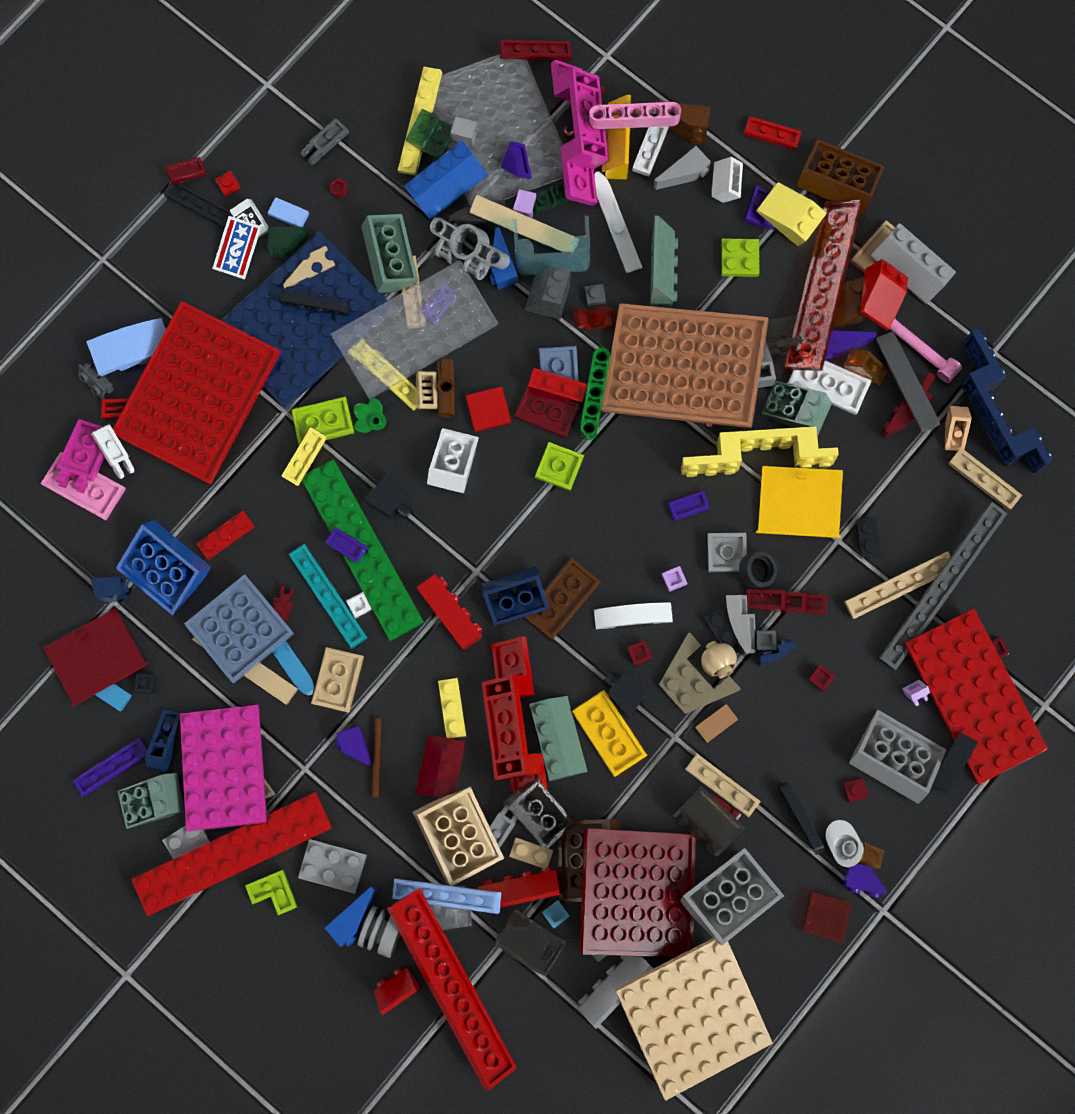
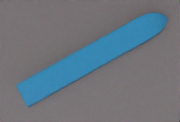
[272,641,314,695]

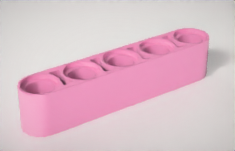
[589,102,681,129]

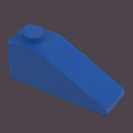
[489,227,518,290]

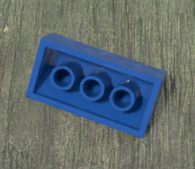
[404,140,488,220]

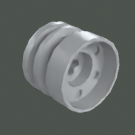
[358,906,401,958]

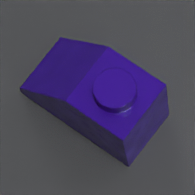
[335,726,372,766]

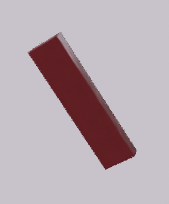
[498,40,572,61]

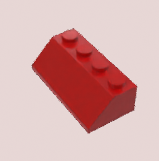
[478,867,562,912]

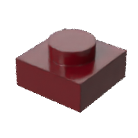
[627,640,652,666]
[808,664,836,692]
[843,778,869,803]

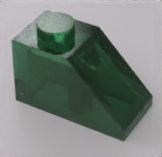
[268,227,308,257]

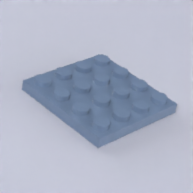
[184,574,294,684]

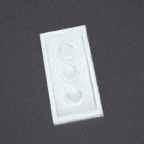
[787,351,872,415]

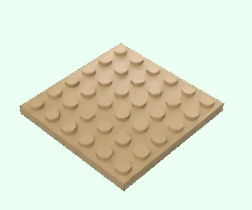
[614,938,773,1101]

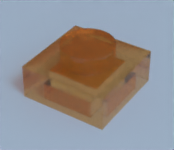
[859,843,885,870]

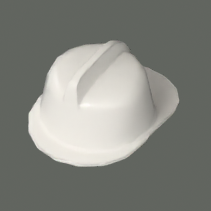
[826,820,864,867]

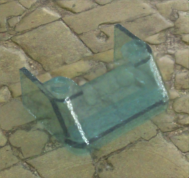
[513,214,590,275]

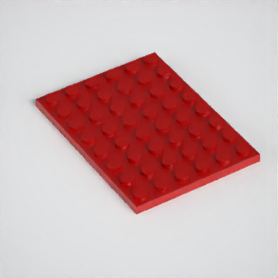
[113,301,281,484]

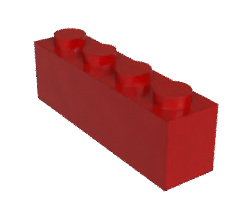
[417,574,483,651]

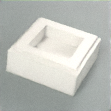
[346,592,372,619]

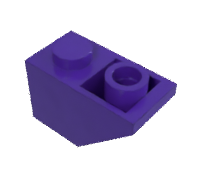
[843,864,887,898]

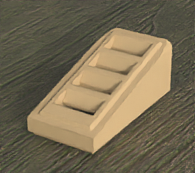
[416,371,438,409]

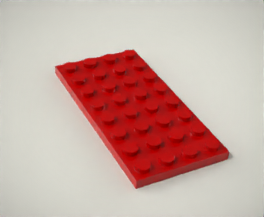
[904,608,1048,785]

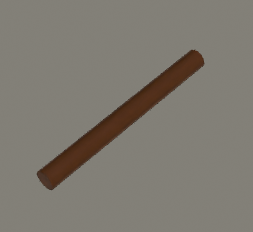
[371,718,382,798]

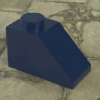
[91,576,129,604]

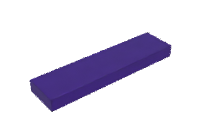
[72,737,148,797]

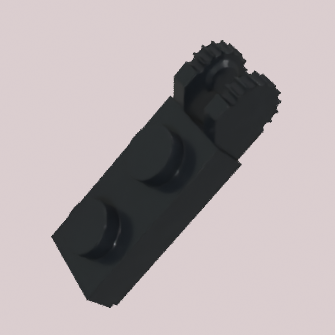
[703,608,748,662]

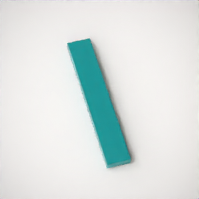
[288,544,367,649]

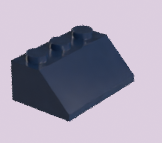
[482,566,550,626]

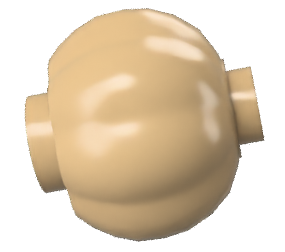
[701,641,737,678]

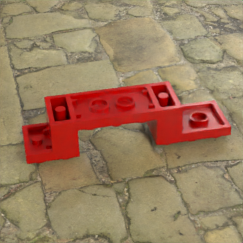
[482,637,548,799]

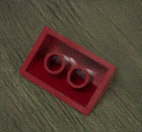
[416,736,466,799]

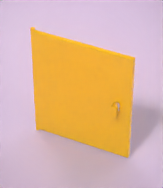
[756,466,843,538]

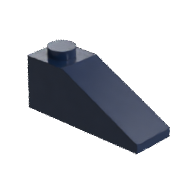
[145,709,182,774]

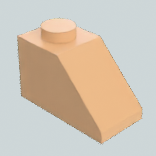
[945,406,972,451]

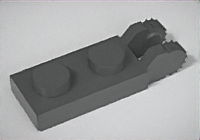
[301,118,349,165]

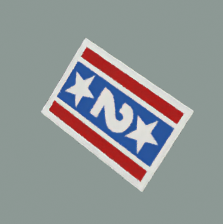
[212,216,261,279]

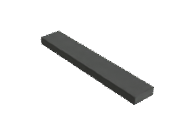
[876,332,940,432]

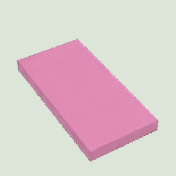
[40,452,126,520]

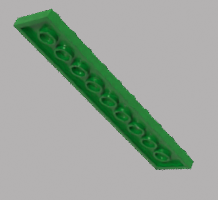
[302,459,424,642]

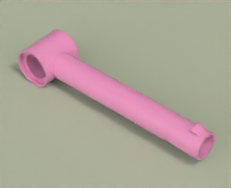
[890,319,962,383]

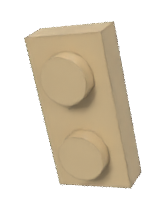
[509,838,553,868]

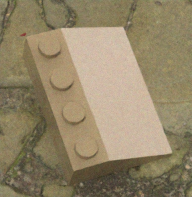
[413,787,504,886]

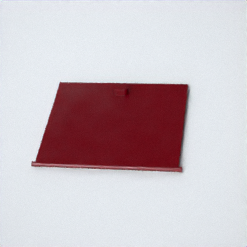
[44,608,149,707]

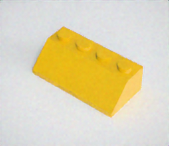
[602,95,631,179]

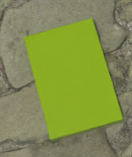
[291,397,354,446]

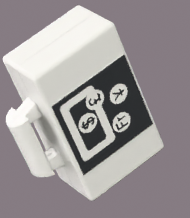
[230,199,270,238]

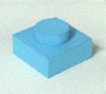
[542,900,570,928]

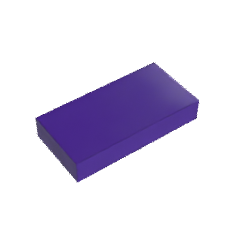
[668,490,710,521]
[325,527,368,564]

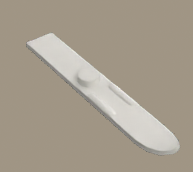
[595,171,642,273]

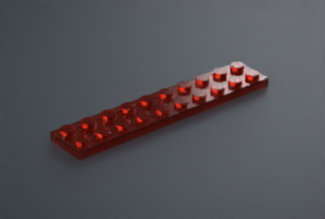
[785,200,863,371]

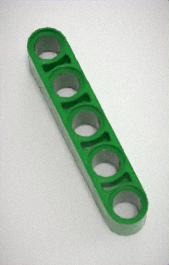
[580,348,610,440]

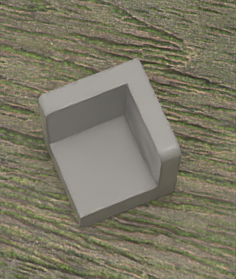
[451,117,478,147]

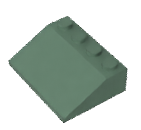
[650,216,678,308]

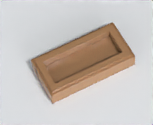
[695,704,738,743]

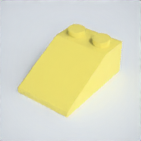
[756,182,827,246]

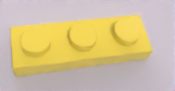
[282,427,328,486]
[438,678,466,739]

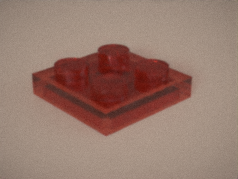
[802,892,852,943]

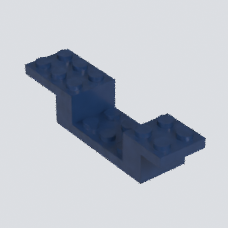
[960,328,1052,474]

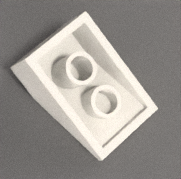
[427,428,479,493]

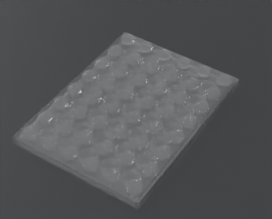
[432,54,564,209]

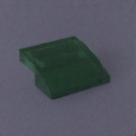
[406,109,453,160]

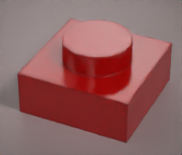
[215,171,241,197]

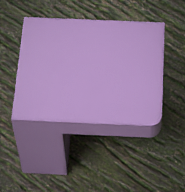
[513,189,536,218]

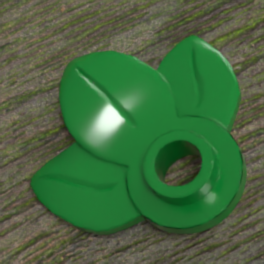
[353,397,387,433]

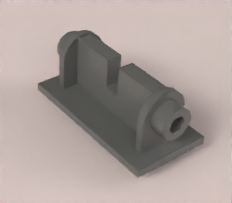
[78,363,114,399]

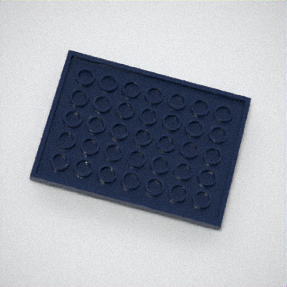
[221,231,395,410]

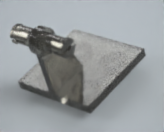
[766,315,805,357]

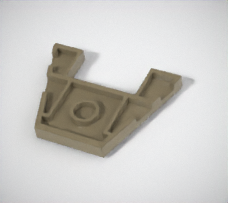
[659,633,741,714]

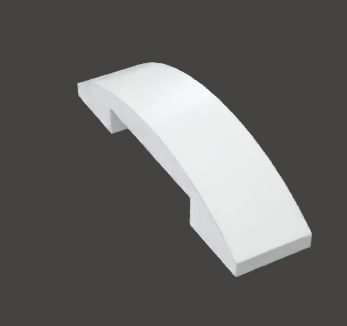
[594,603,673,630]

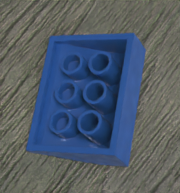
[116,520,211,616]

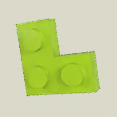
[245,870,298,915]

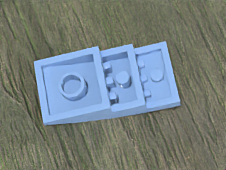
[86,318,166,376]

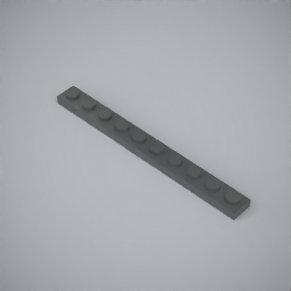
[879,502,1008,670]

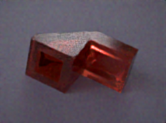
[573,306,617,331]

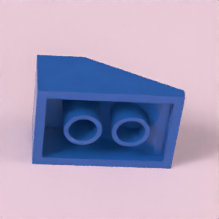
[325,886,378,947]

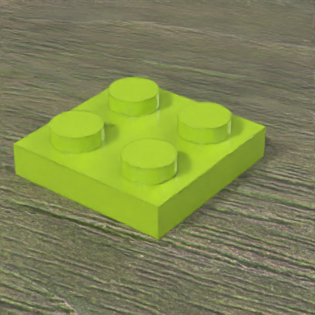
[721,239,759,277]
[535,442,584,491]

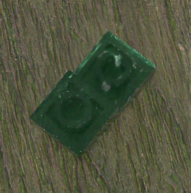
[533,183,571,213]

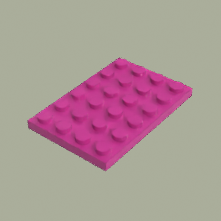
[180,705,267,832]

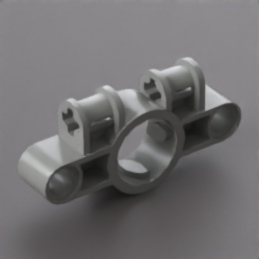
[430,218,510,280]

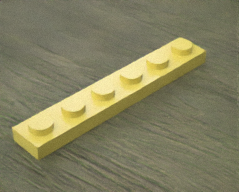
[398,67,442,176]

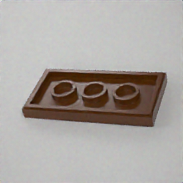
[524,558,601,641]

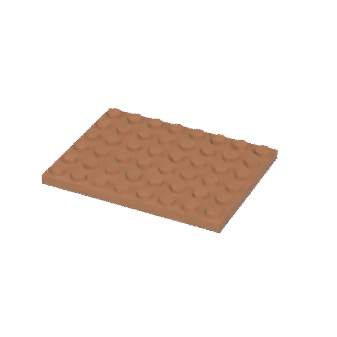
[601,304,769,428]

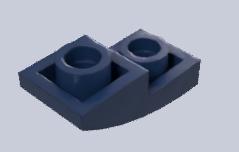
[758,639,797,666]

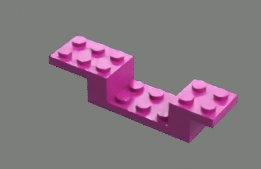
[551,60,609,206]

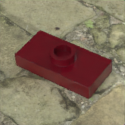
[165,157,206,185]

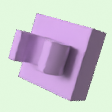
[662,566,687,592]
[902,680,930,706]

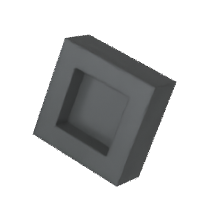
[585,284,606,306]
[756,631,777,651]

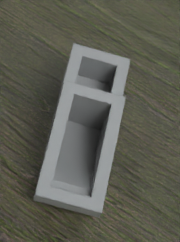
[726,595,756,653]

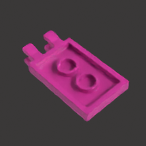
[56,419,105,494]

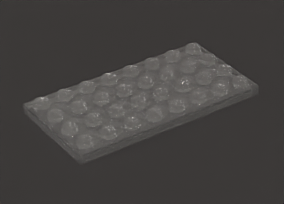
[331,260,499,400]

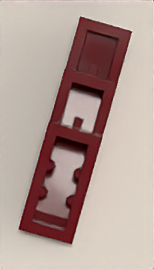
[747,589,828,615]

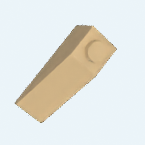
[283,246,335,289]

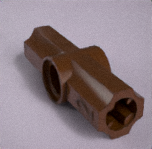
[437,359,455,418]

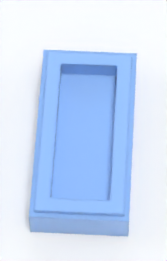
[268,197,309,229]

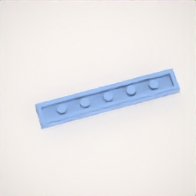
[392,879,501,914]

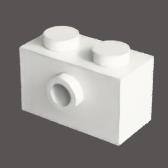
[712,157,743,203]

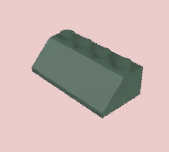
[361,214,418,293]
[529,696,588,782]

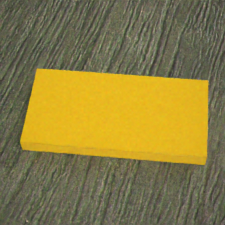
[572,690,647,777]

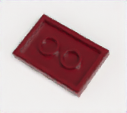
[514,384,581,439]

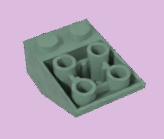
[761,381,832,436]
[117,773,185,829]

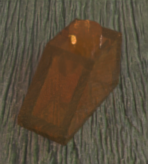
[844,349,888,386]

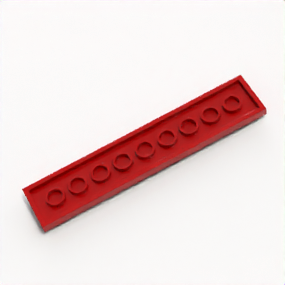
[132,792,332,916]
[387,888,517,1091]

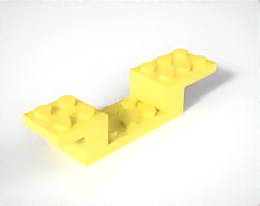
[681,427,839,477]

